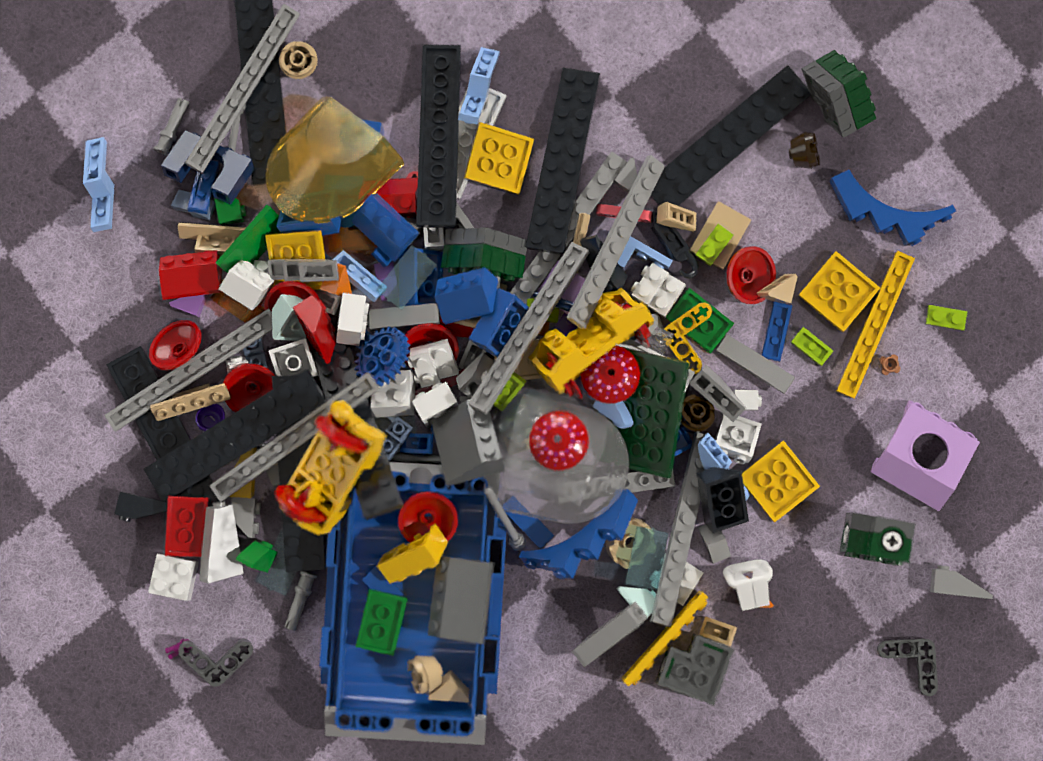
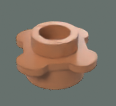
[879,354,901,375]

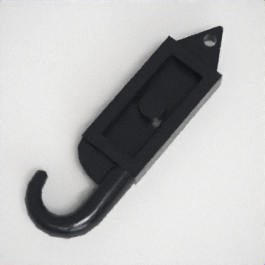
[651,211,699,279]

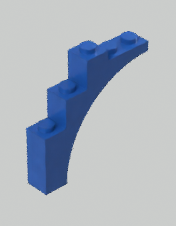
[829,170,956,247]
[519,489,638,579]

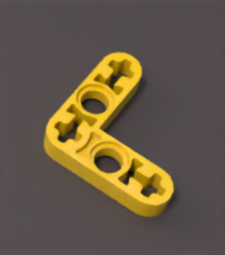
[662,302,712,374]

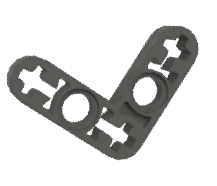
[877,638,938,696]
[178,639,253,687]

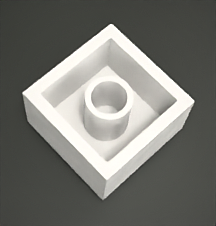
[219,260,274,310]
[336,293,369,346]
[268,338,319,378]
[371,370,415,417]
[412,382,459,429]
[148,554,199,601]

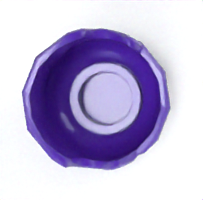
[195,403,225,432]

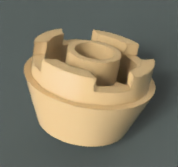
[279,41,317,79]
[408,656,442,694]

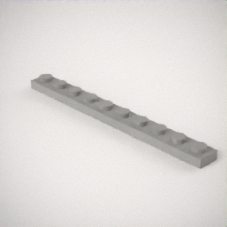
[185,4,300,174]
[510,152,627,304]
[567,155,665,329]
[468,242,589,415]
[104,308,272,432]
[210,372,380,502]
[650,432,715,627]

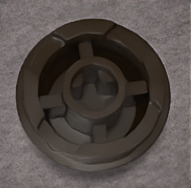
[788,131,820,169]
[680,395,715,433]

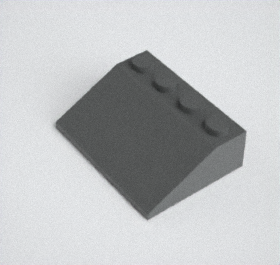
[431,399,505,486]
[428,556,493,644]

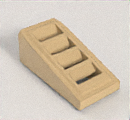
[657,202,696,231]

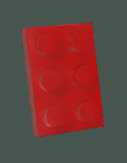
[165,496,208,557]

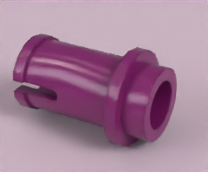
[165,639,192,660]

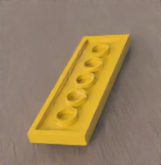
[621,591,708,686]

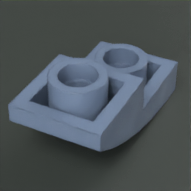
[171,190,216,220]
[243,337,268,369]
[383,416,413,462]

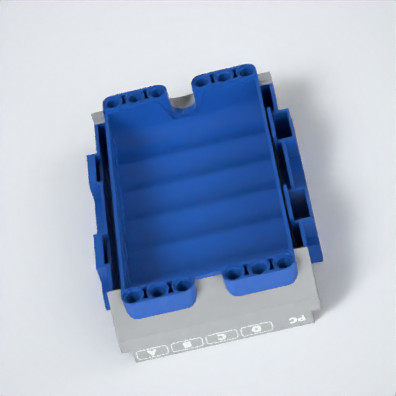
[319,462,506,745]

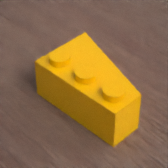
[377,524,448,584]

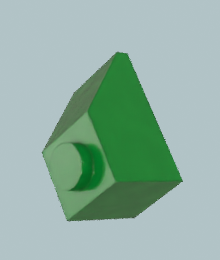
[214,198,247,226]
[236,540,278,573]

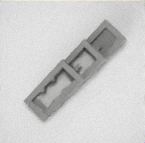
[267,259,339,282]
[716,335,795,394]

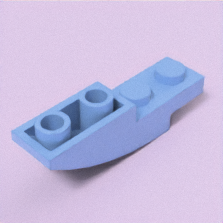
[574,377,633,428]
[698,433,750,501]

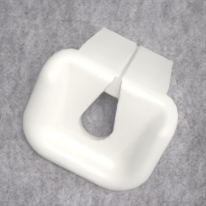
[723,559,773,611]

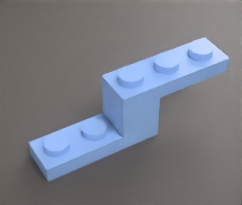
[458,47,499,124]
[83,137,114,232]
[618,236,673,270]
[325,250,387,302]

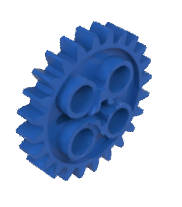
[354,326,410,387]

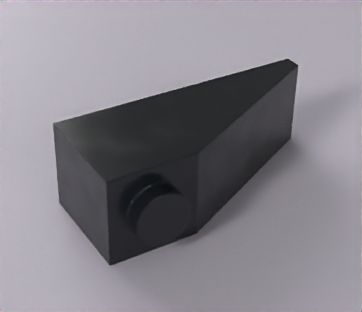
[580,235,628,293]
[114,492,168,522]

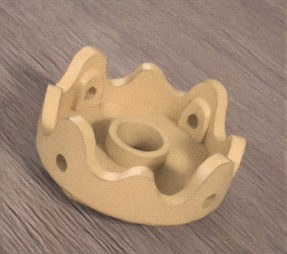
[606,517,656,569]

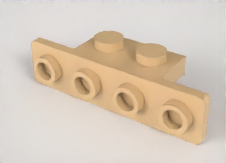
[178,223,246,256]
[150,383,231,421]

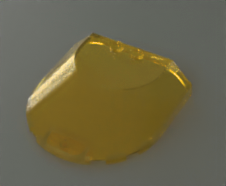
[265,96,404,223]

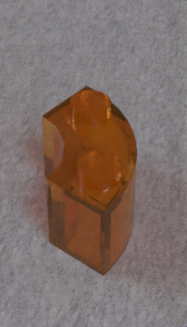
[328,227,377,256]
[210,279,265,323]

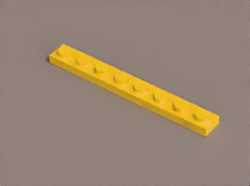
[836,250,915,399]

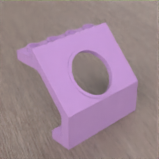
[871,400,980,511]

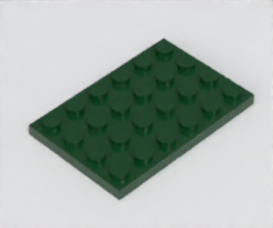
[599,347,690,479]

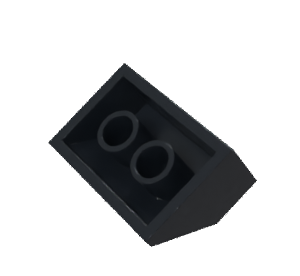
[696,467,749,533]

